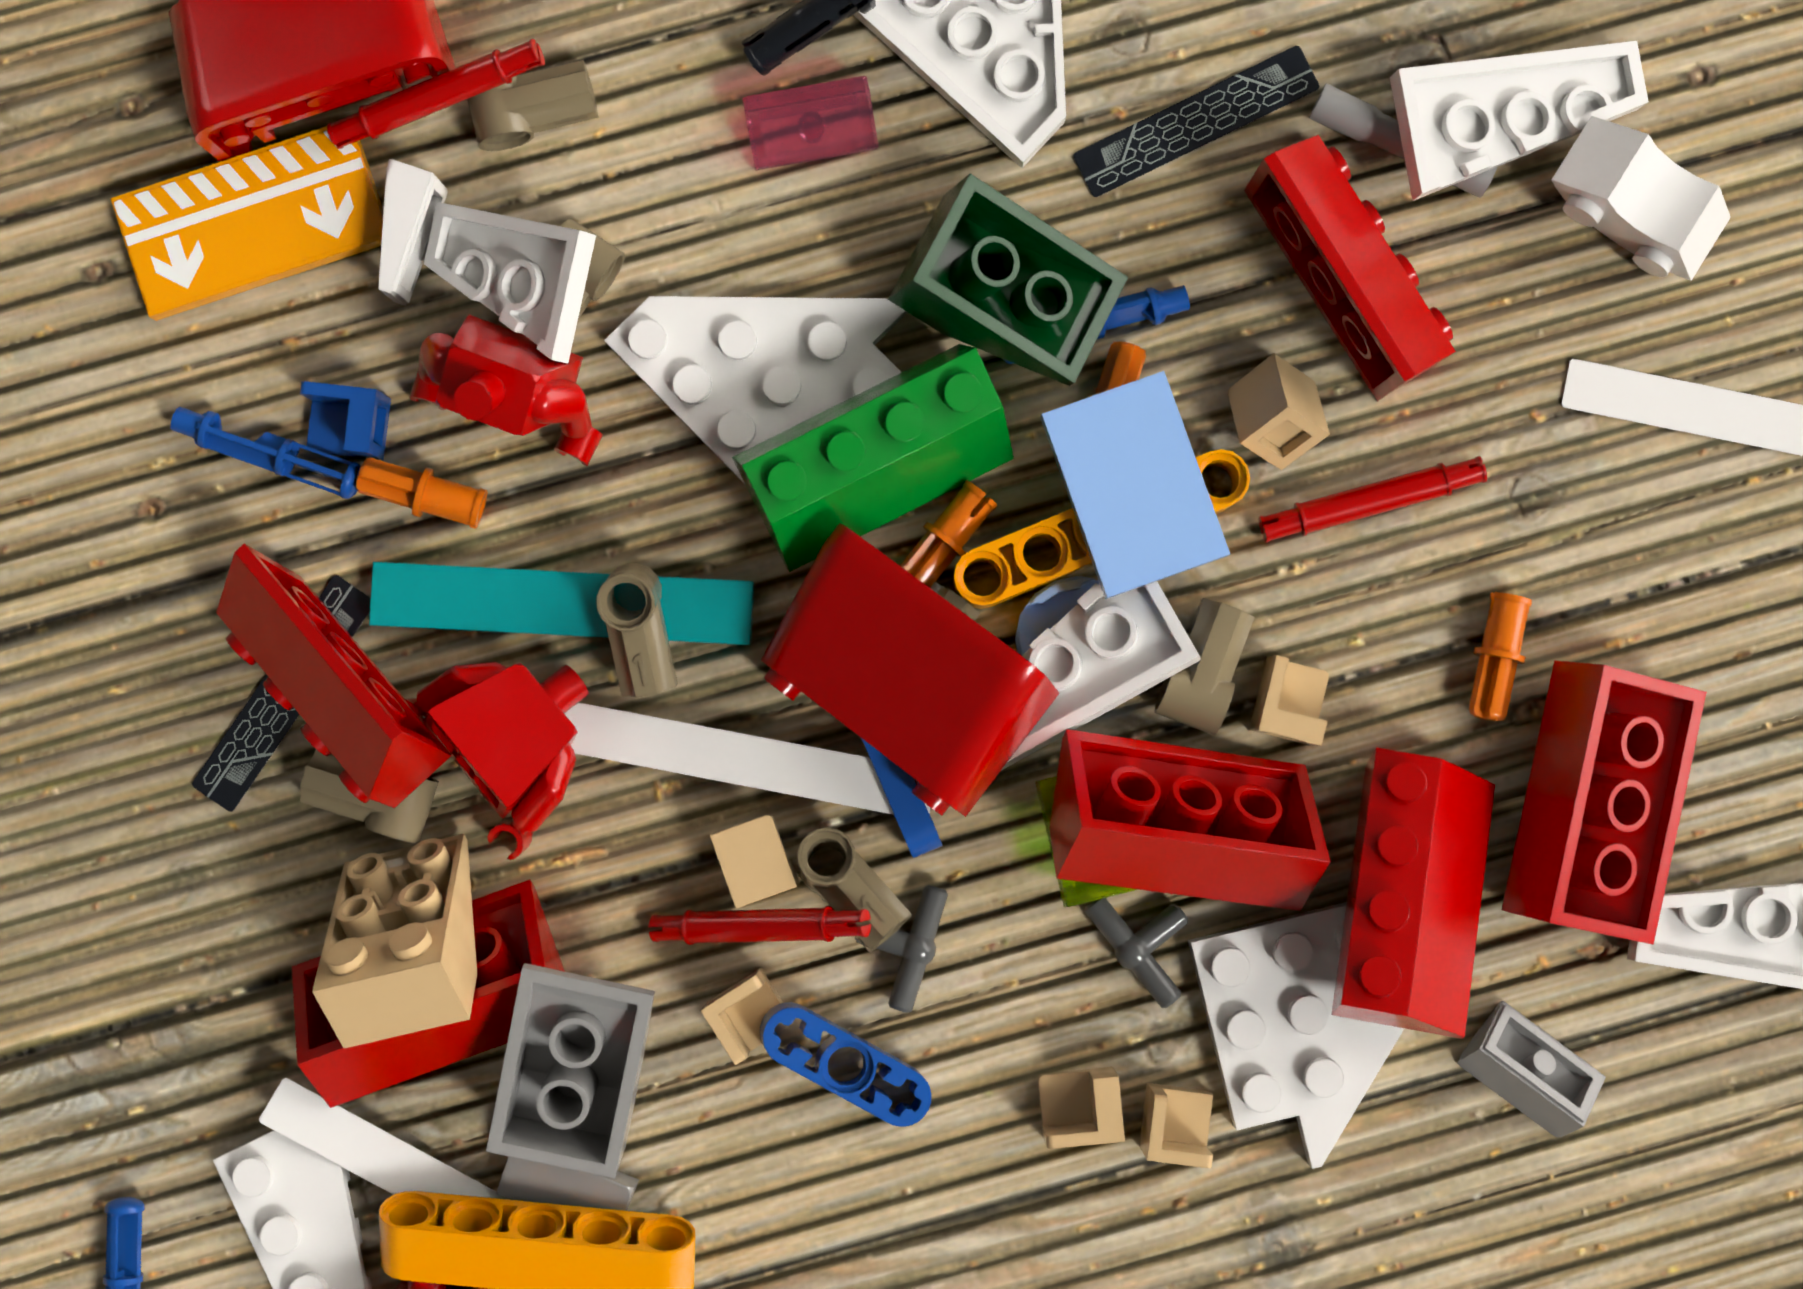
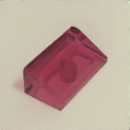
[742,76,879,171]

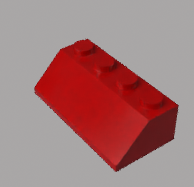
[1244,135,1456,401]
[216,543,452,809]
[1501,660,1707,945]
[1049,729,1331,911]
[1331,747,1495,1039]
[292,879,565,1108]

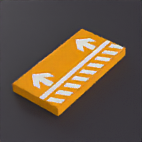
[110,126,383,321]

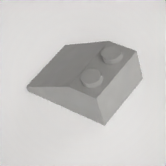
[486,963,655,1179]

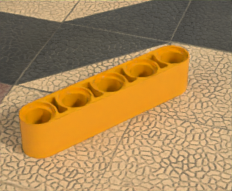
[953,449,1250,609]
[379,1191,695,1289]

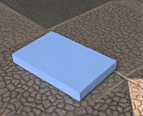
[1040,371,1230,599]

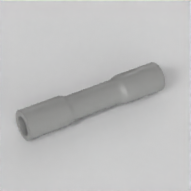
[1309,83,1497,198]

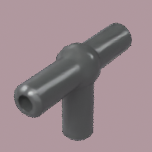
[855,885,948,1013]
[1085,896,1188,1008]

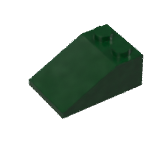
[888,173,1128,386]

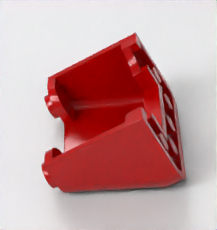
[169,0,456,162]
[761,523,1059,817]

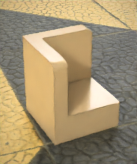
[1228,353,1330,470]
[1249,655,1329,746]
[710,815,800,909]
[700,967,795,1065]
[1038,1067,1125,1149]
[1139,1083,1213,1168]

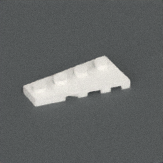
[1390,41,1649,201]
[1001,581,1201,771]
[1627,882,1803,989]
[213,1130,372,1289]

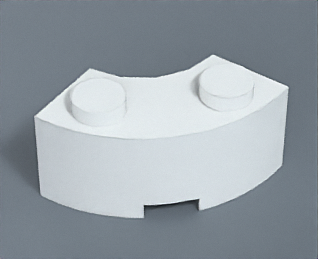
[1551,116,1731,281]

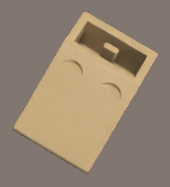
[312,833,477,1049]

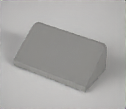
[1458,1001,1606,1137]
[496,1156,639,1211]

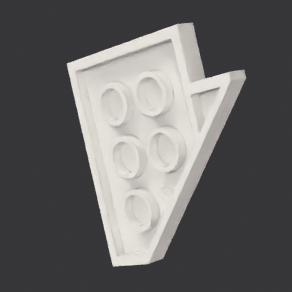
[854,0,1066,168]
[604,296,908,484]
[1188,902,1405,1169]

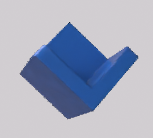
[300,381,391,461]

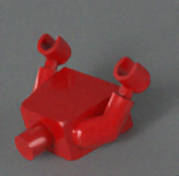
[409,315,603,466]
[405,662,589,860]

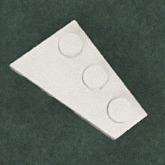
[424,202,596,364]

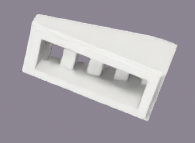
[378,159,448,306]

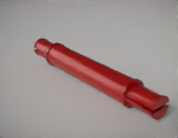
[327,38,545,149]
[1258,456,1487,543]
[648,906,871,945]

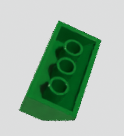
[732,344,1014,572]

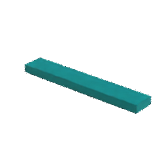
[369,562,755,645]

